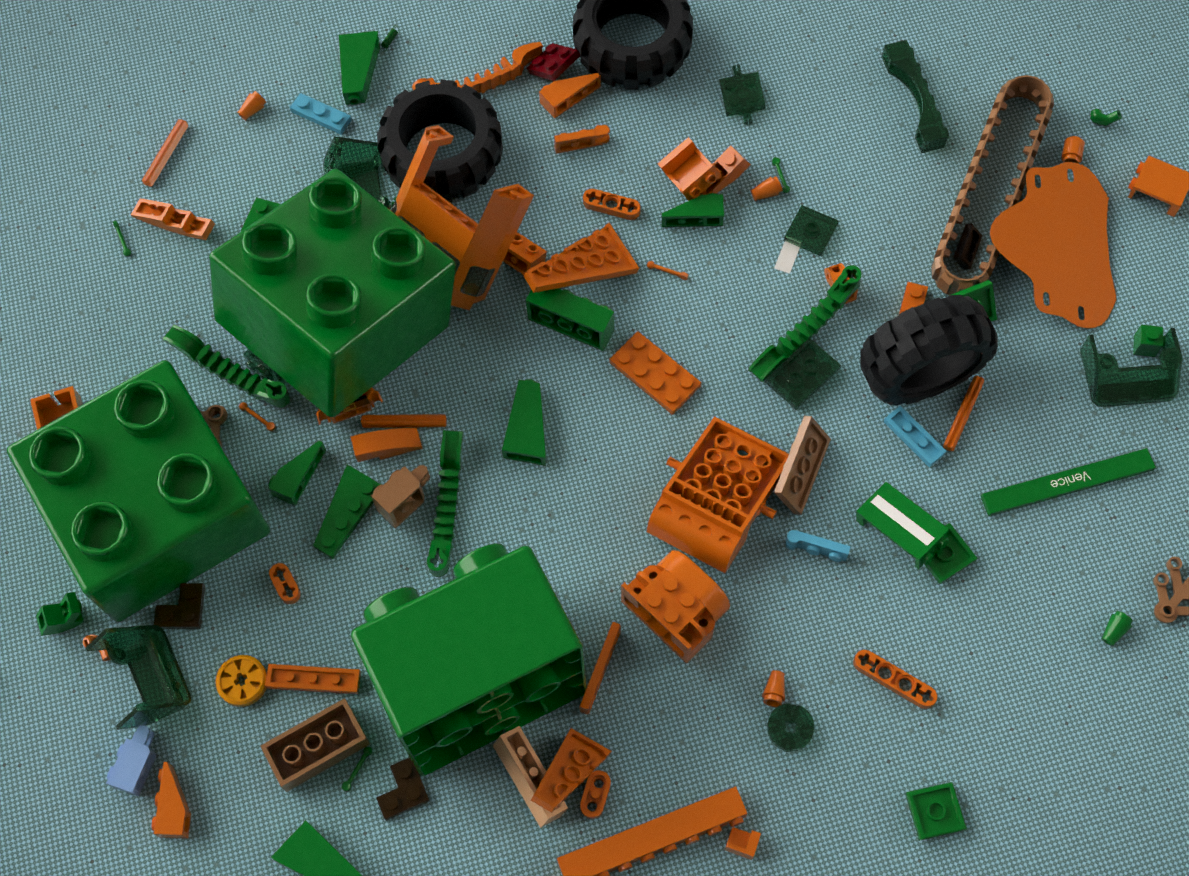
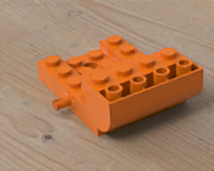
[646,416,789,573]

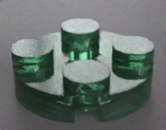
[767,704,814,752]

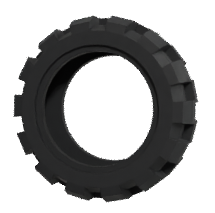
[573,0,693,90]
[860,295,998,406]

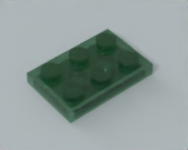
[765,338,841,410]

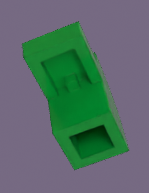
[36,592,83,636]

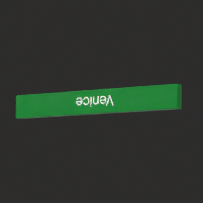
[980,448,1156,516]

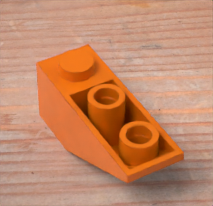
[699,145,751,196]
[151,762,191,839]

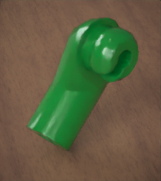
[1090,109,1122,126]

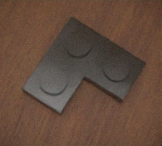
[153,583,205,629]
[376,757,430,821]

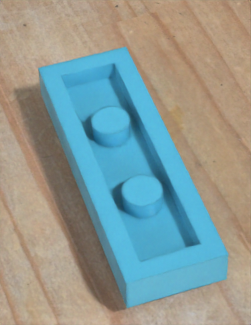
[290,93,352,135]
[883,406,947,468]

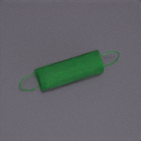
[380,25,399,51]

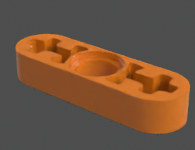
[583,189,640,220]

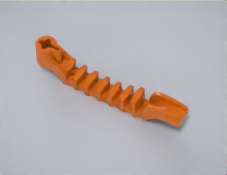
[412,42,543,94]

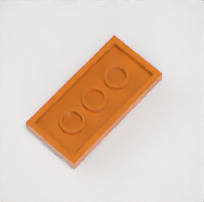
[609,331,702,415]

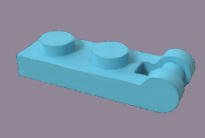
[785,530,851,562]

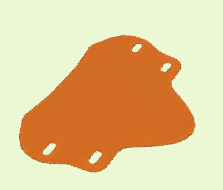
[990,162,1116,328]

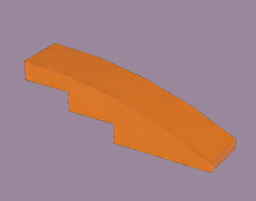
[131,198,215,241]

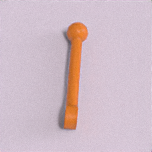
[647,261,689,280]
[239,402,276,431]

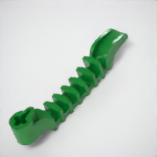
[748,265,862,382]
[162,324,290,408]
[426,430,464,577]

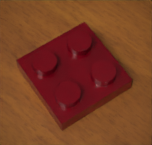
[527,43,580,81]

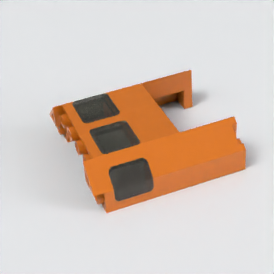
[391,125,534,311]

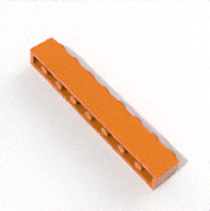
[557,786,748,876]

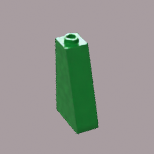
[339,31,381,105]
[502,379,547,466]
[271,820,363,876]

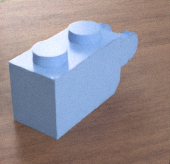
[106,725,156,797]

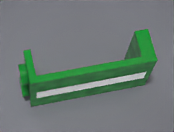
[856,482,949,570]

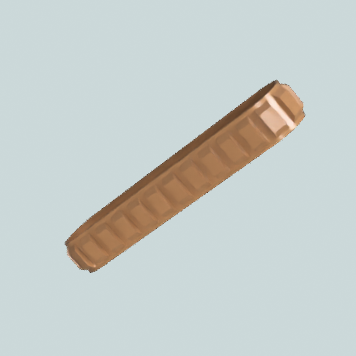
[931,75,1054,295]

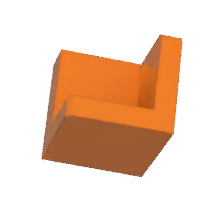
[725,827,761,860]

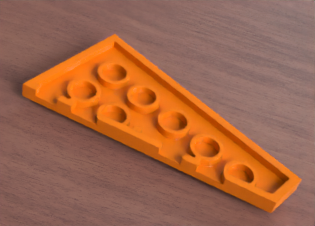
[524,223,639,293]

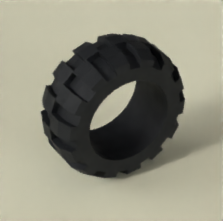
[377,80,503,202]

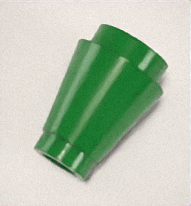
[1101,611,1133,646]

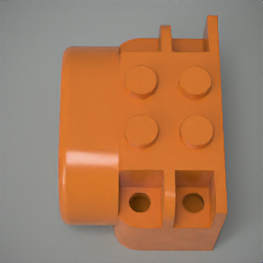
[621,550,730,664]

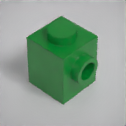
[1133,324,1166,357]

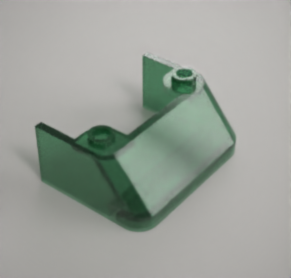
[1080,328,1182,407]
[86,625,191,730]

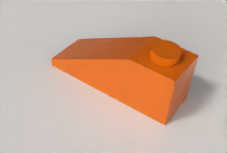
[539,73,601,119]

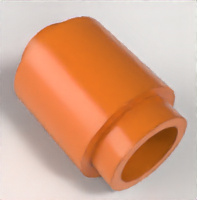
[1061,136,1085,163]

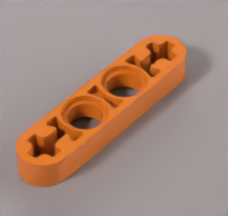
[853,650,937,709]

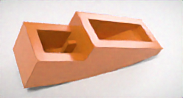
[350,428,423,462]

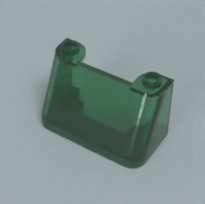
[323,136,391,210]

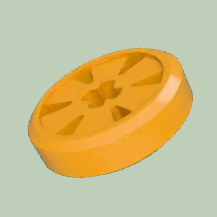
[216,655,267,707]

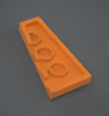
[530,728,612,813]

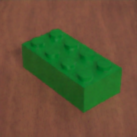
[526,288,614,352]

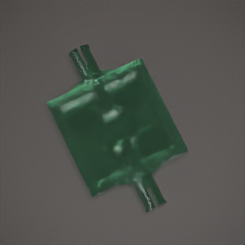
[719,64,766,125]

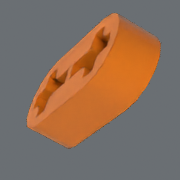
[269,563,301,604]

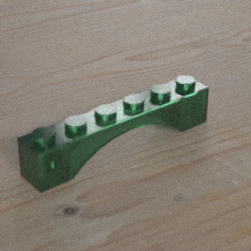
[881,40,949,153]

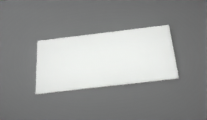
[774,238,802,274]

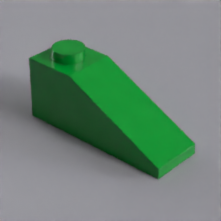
[661,193,724,227]
[268,441,326,506]

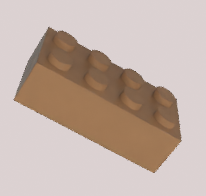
[260,698,370,792]

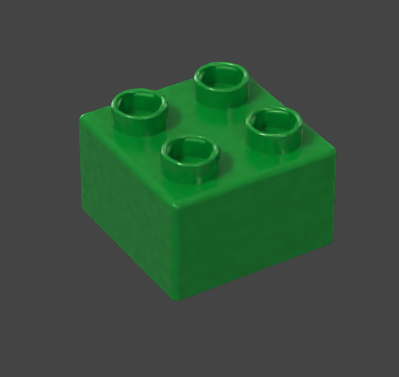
[209,169,456,417]
[6,360,270,622]
[351,543,586,776]

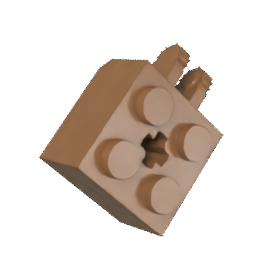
[371,465,431,529]

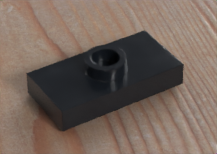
[953,223,983,270]

